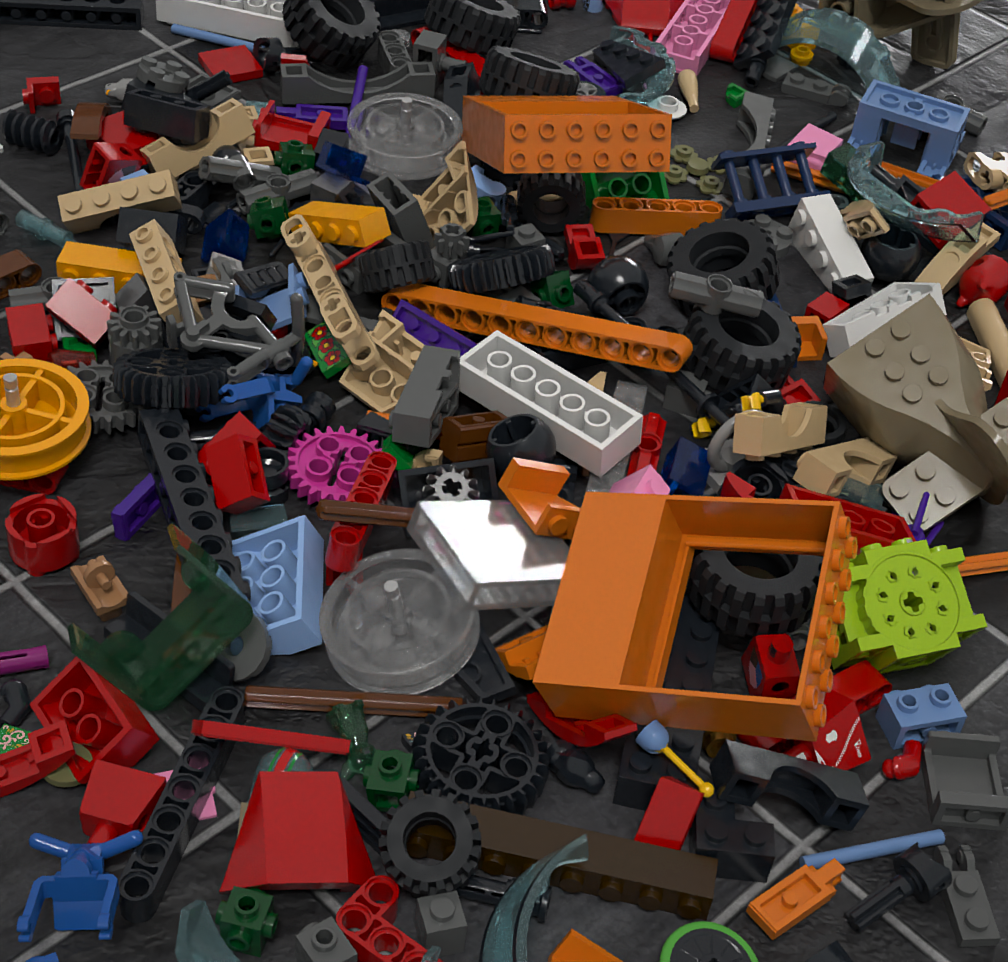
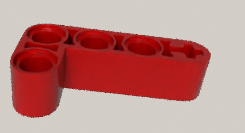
[336,875,443,962]

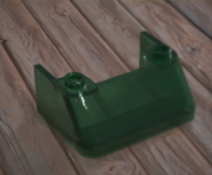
[67,523,253,711]

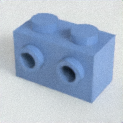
[875,683,967,750]

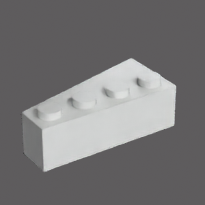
[788,194,874,294]
[822,282,947,357]

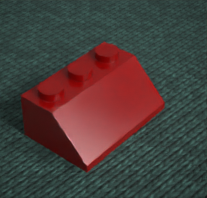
[29,651,160,784]

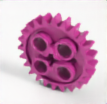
[288,426,382,505]

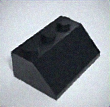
[392,458,501,537]

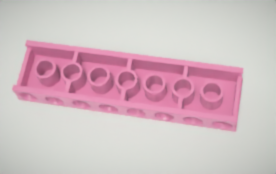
[653,0,730,76]

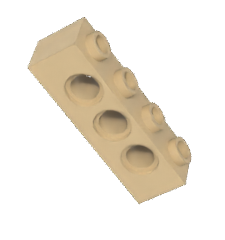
[129,219,203,323]

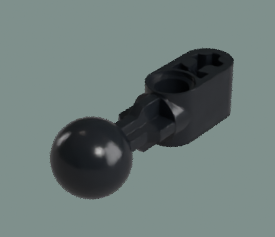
[177,145,243,209]

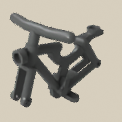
[165,257,305,385]

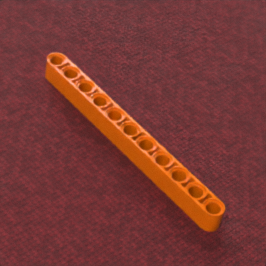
[381,283,693,372]

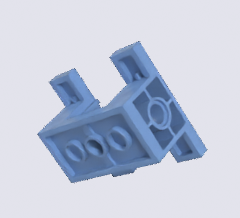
[841,79,970,178]

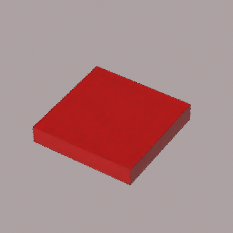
[198,45,263,83]

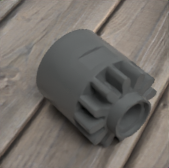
[107,304,163,366]

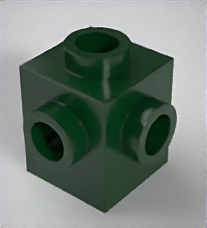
[273,140,315,176]
[247,196,290,239]
[467,196,502,237]
[530,270,575,309]
[363,749,421,812]
[215,886,279,958]

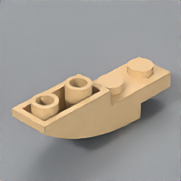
[839,200,890,240]
[914,220,1001,295]

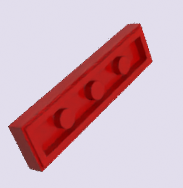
[191,719,351,755]

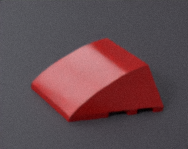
[605,0,685,35]
[219,771,376,894]

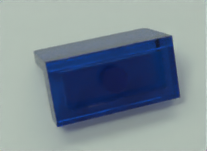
[315,140,371,186]
[201,208,250,263]
[660,436,710,496]

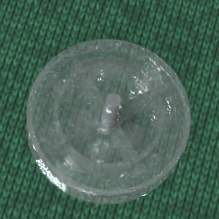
[347,93,463,180]
[319,549,480,695]

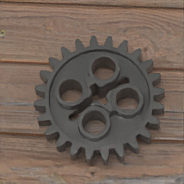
[67,360,152,434]

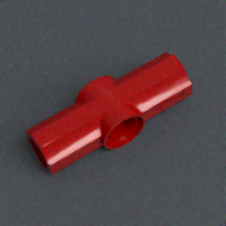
[626,412,667,477]

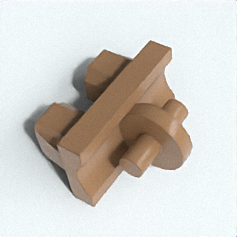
[70,555,128,622]

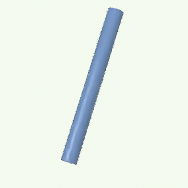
[171,23,266,53]
[799,829,945,869]

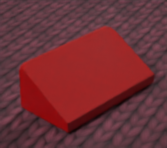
[634,776,705,850]

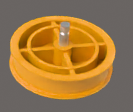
[0,358,92,481]

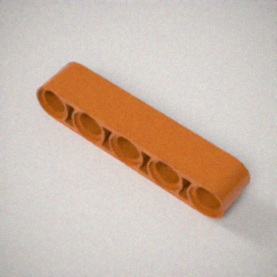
[589,197,723,236]

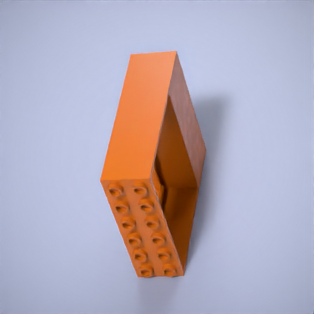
[462,96,672,174]
[532,492,858,742]

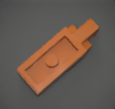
[746,858,846,940]

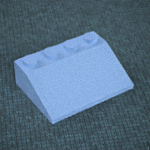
[208,515,324,655]

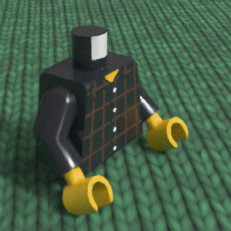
[691,374,787,439]

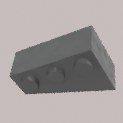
[388,345,460,448]

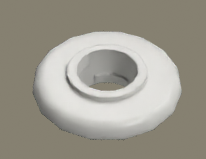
[648,95,687,120]

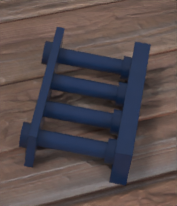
[711,141,832,222]

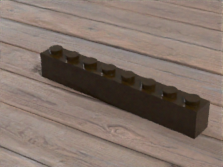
[407,791,718,921]

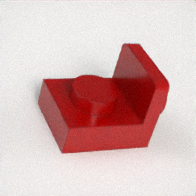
[22,76,61,114]

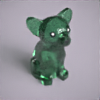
[326,699,375,781]

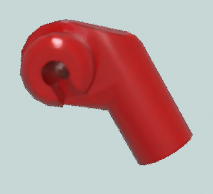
[882,740,922,780]

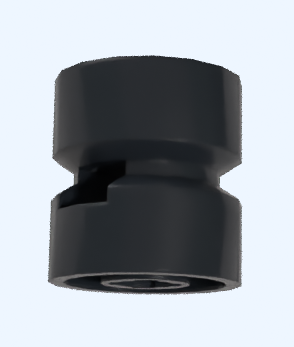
[256,447,289,510]

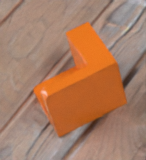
[791,316,828,361]

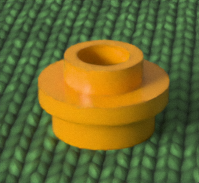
[790,45,814,66]

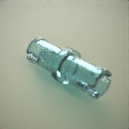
[15,209,73,248]

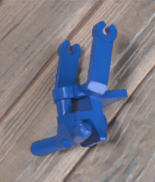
[196,356,313,432]
[17,830,143,942]

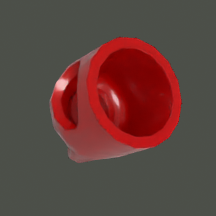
[956,255,1008,307]

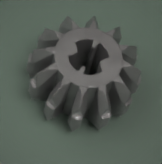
[422,464,480,513]

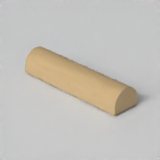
[966,298,1008,388]

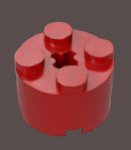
[5,494,80,577]

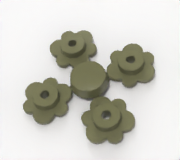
[664,145,726,195]

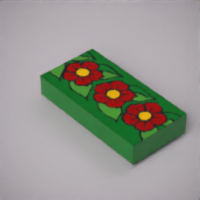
[305,321,352,379]

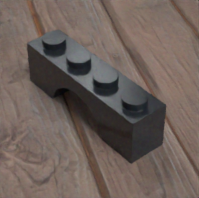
[709,739,870,832]

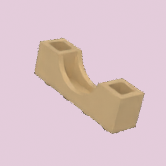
[139,98,255,180]
[57,169,182,234]
[733,402,828,461]
[792,437,897,497]

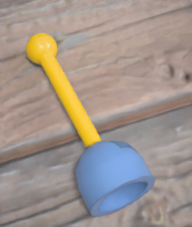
[635,720,714,798]

